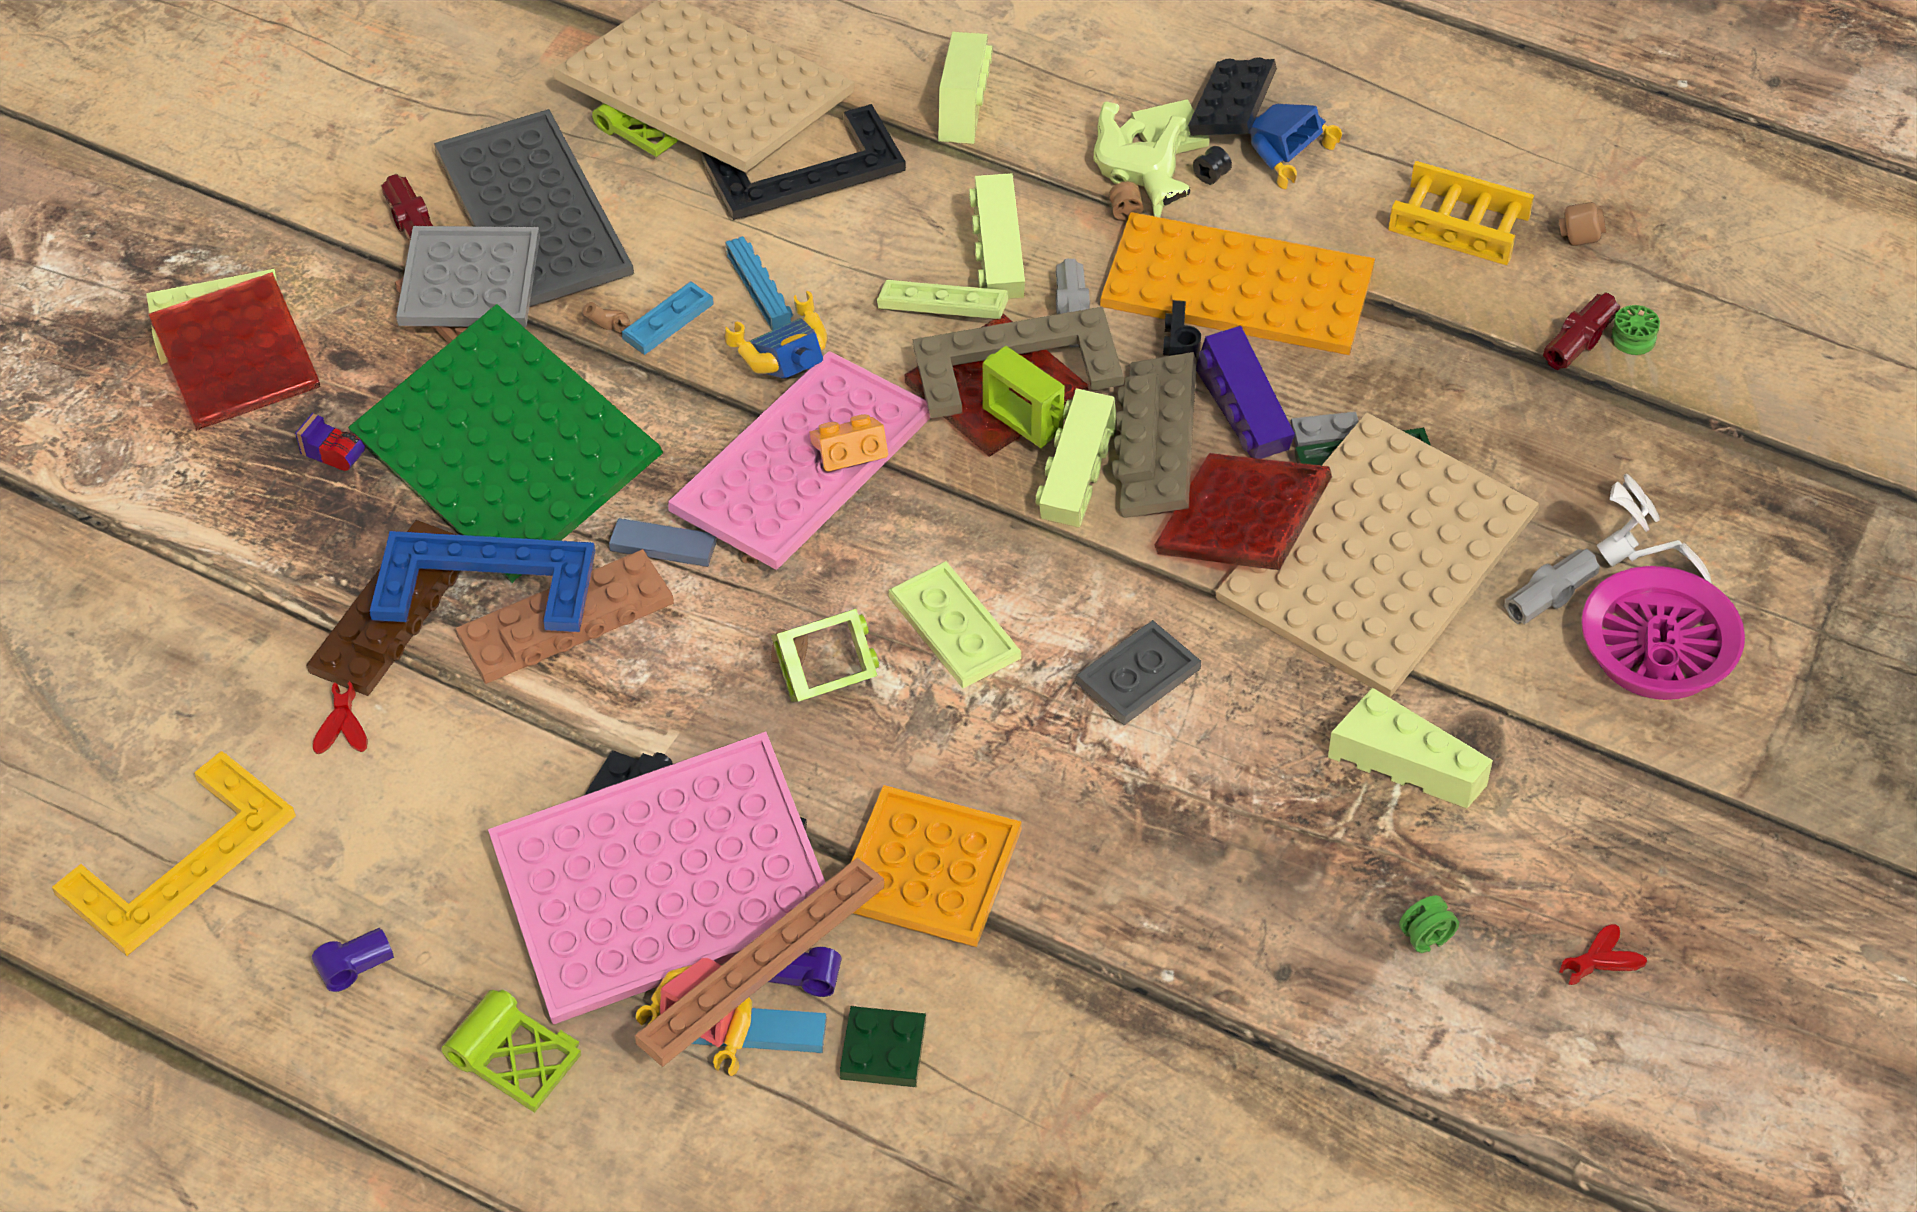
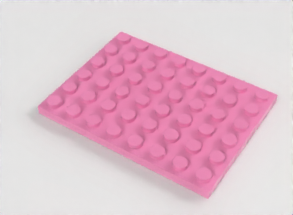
[488,732,826,1025]

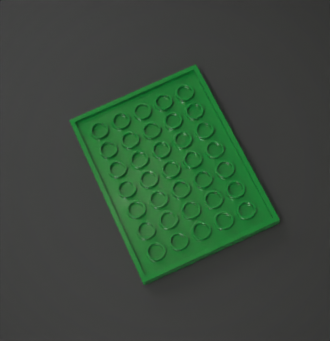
[348,304,663,583]

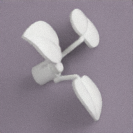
[1597,474,1712,584]

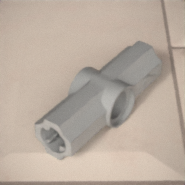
[1056,259,1090,347]
[1504,548,1600,624]

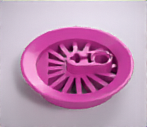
[1582,566,1745,700]

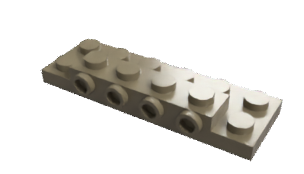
[1112,352,1197,518]

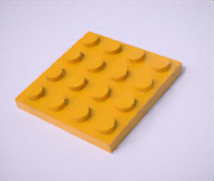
[851,785,1022,947]

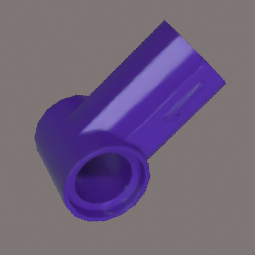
[312,927,394,992]
[768,947,842,997]

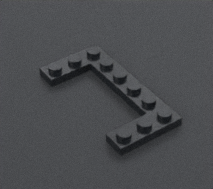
[701,104,906,220]

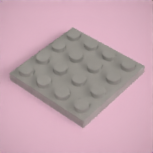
[396,226,540,327]

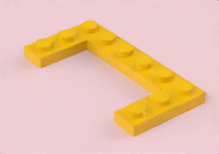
[52,751,296,956]

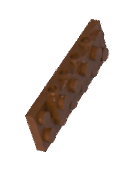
[307,520,460,696]

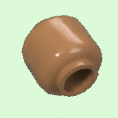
[1559,202,1606,246]

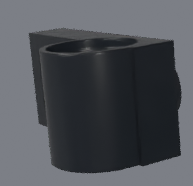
[1163,300,1201,362]

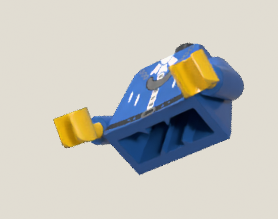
[1249,104,1342,189]

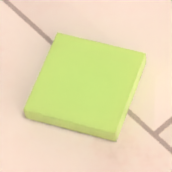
[1131,99,1210,154]

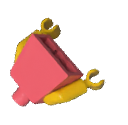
[636,958,752,1076]

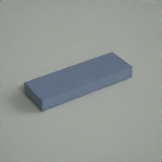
[609,518,717,567]

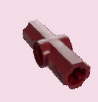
[381,174,433,242]
[1543,292,1620,370]

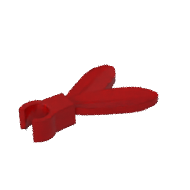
[313,681,368,754]
[1559,924,1647,985]

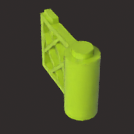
[592,103,679,157]
[441,990,581,1113]

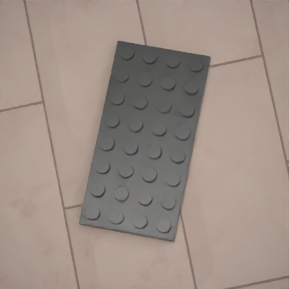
[434,109,634,307]

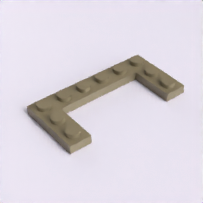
[912,306,1124,419]

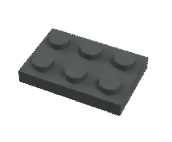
[1076,620,1201,725]

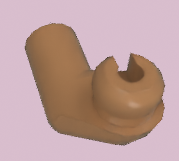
[583,302,630,333]

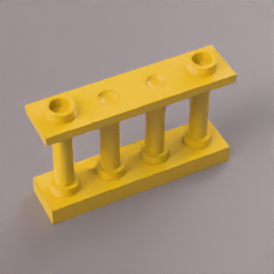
[1388,161,1534,266]

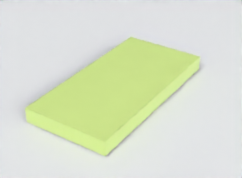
[888,561,1021,689]

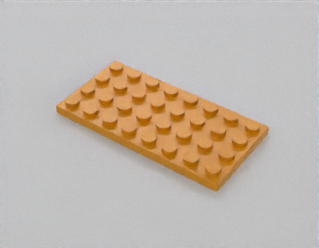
[1100,212,1375,355]

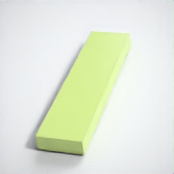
[877,280,1008,319]

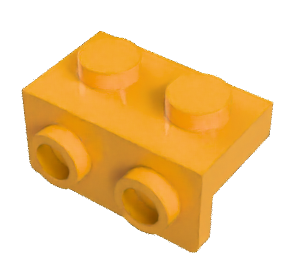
[809,414,888,471]

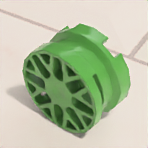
[1611,305,1660,355]
[1399,895,1460,953]

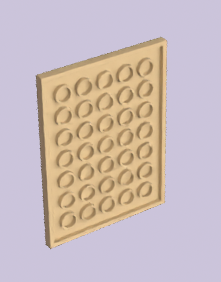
[554,0,855,173]
[1216,412,1539,698]

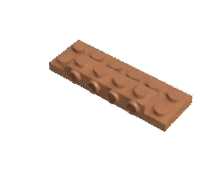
[456,549,674,684]

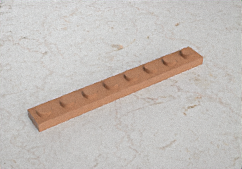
[635,857,884,1067]

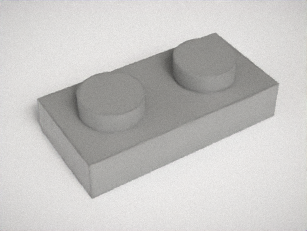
[1291,412,1359,447]

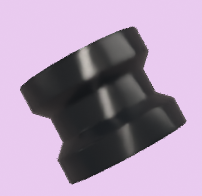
[1193,146,1232,185]

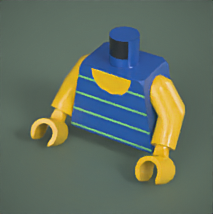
[725,291,828,378]

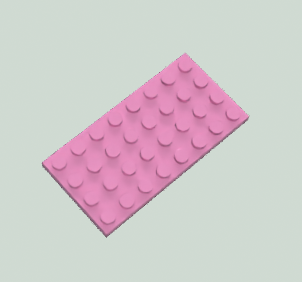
[668,351,930,570]

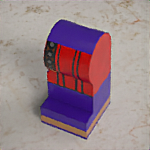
[295,413,365,471]

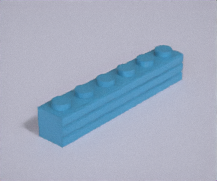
[726,236,793,330]

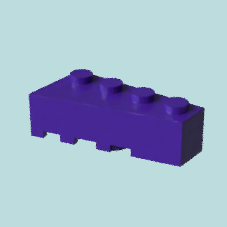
[1196,326,1295,461]

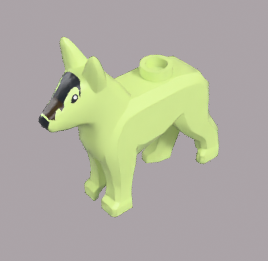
[1094,102,1191,217]

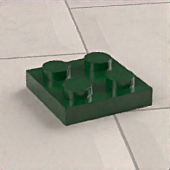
[840,1006,926,1087]

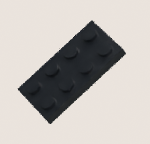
[1188,57,1277,136]

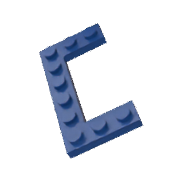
[370,531,595,632]

